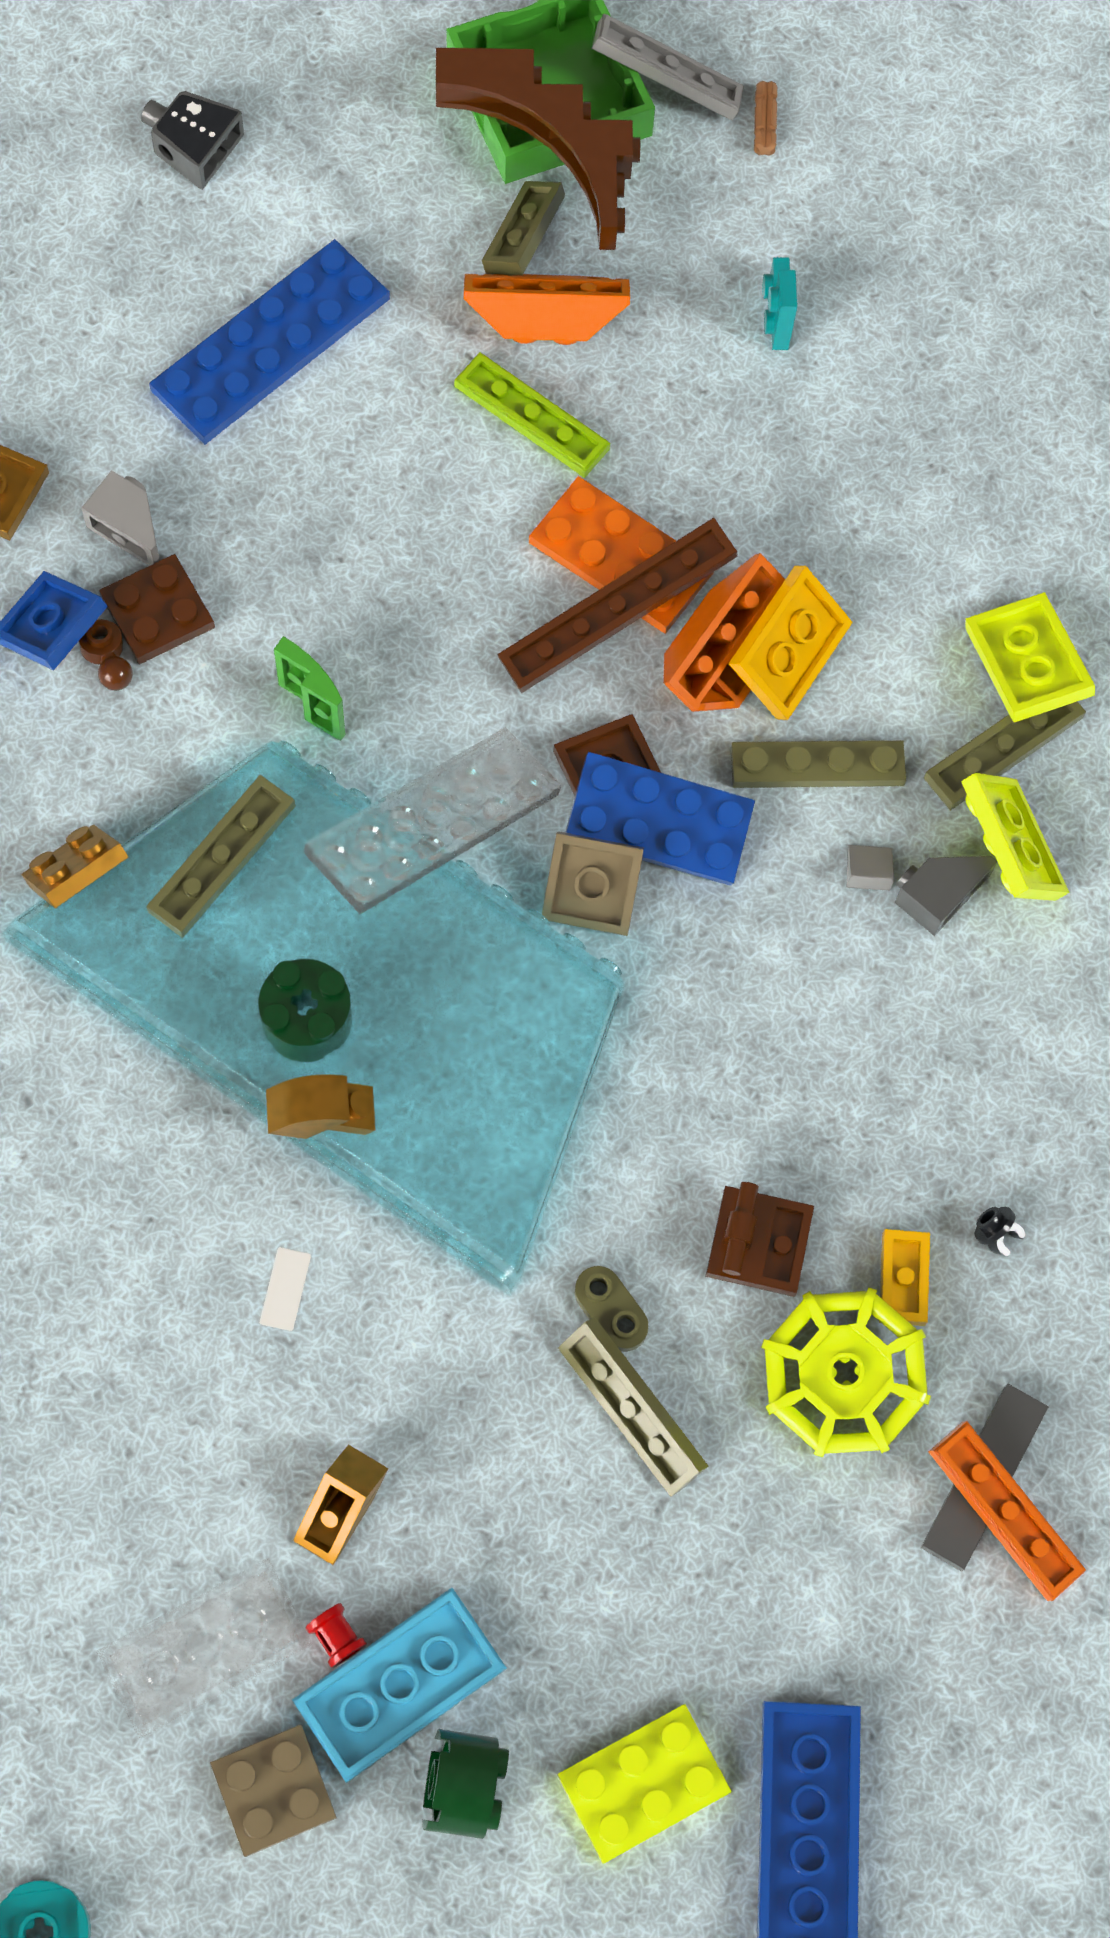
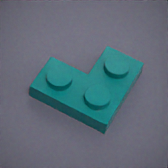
[762,257,797,350]

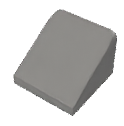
[846,845,894,891]

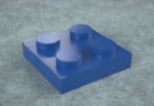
[0,571,108,671]

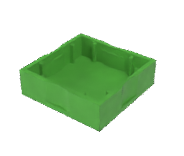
[446,0,655,184]

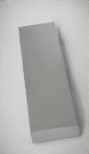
[592,14,744,120]

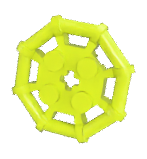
[761,1287,931,1457]

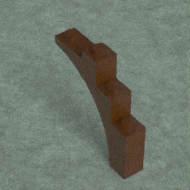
[436,48,641,250]

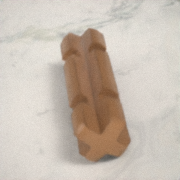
[754,81,778,156]

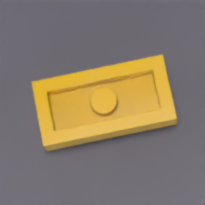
[879,1229,930,1326]

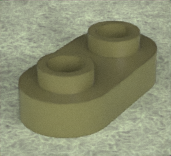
[575,1266,648,1352]

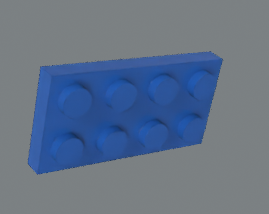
[565,752,755,886]

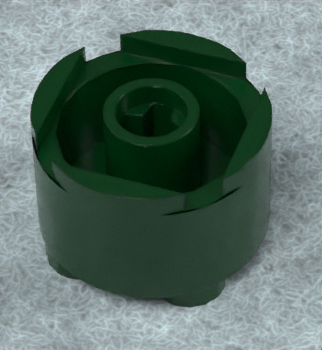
[258,959,352,1062]
[422,1729,509,1839]

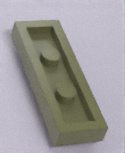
[482,181,565,276]

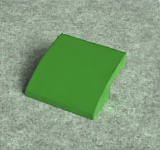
[274,636,346,741]

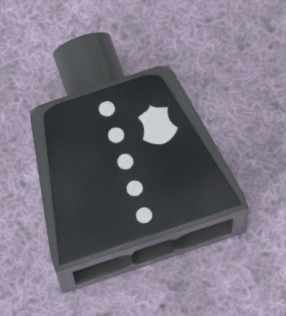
[141,91,244,190]

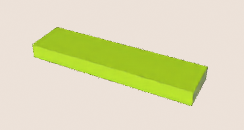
[454,352,610,478]

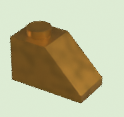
[293,1444,389,1565]

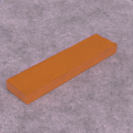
[928,1421,1086,1601]

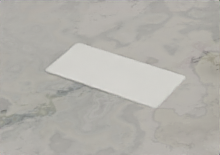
[260,1247,311,1331]

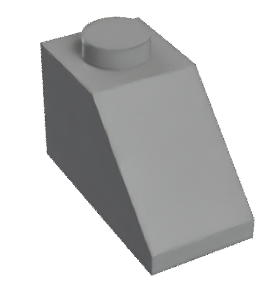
[82,470,160,566]

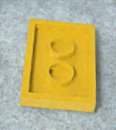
[728,566,853,720]

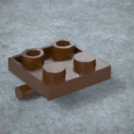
[705,1182,814,1297]

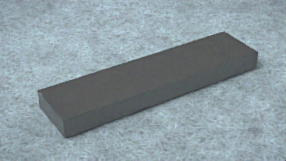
[920,1384,1049,1572]

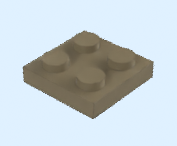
[541,831,644,936]
[210,1724,337,1857]

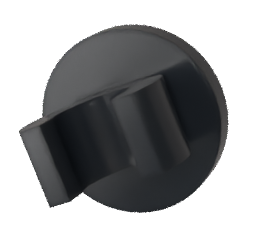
[974,1206,1026,1256]

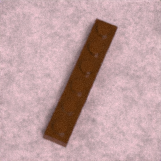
[497,517,738,693]

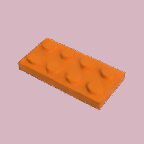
[529,476,714,634]

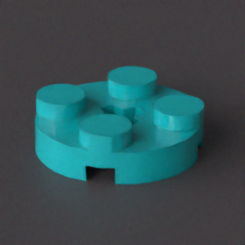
[0,1881,91,1938]

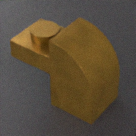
[266,1074,376,1139]

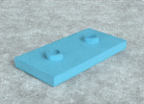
[292,1588,507,1783]

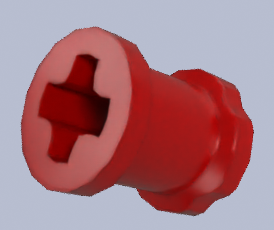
[305,1603,367,1668]

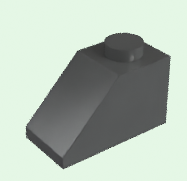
[895,856,997,936]

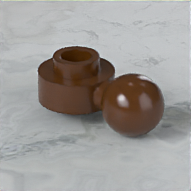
[79,619,133,691]

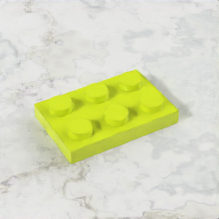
[965,592,1095,722]
[961,773,1070,901]
[557,1704,732,1864]

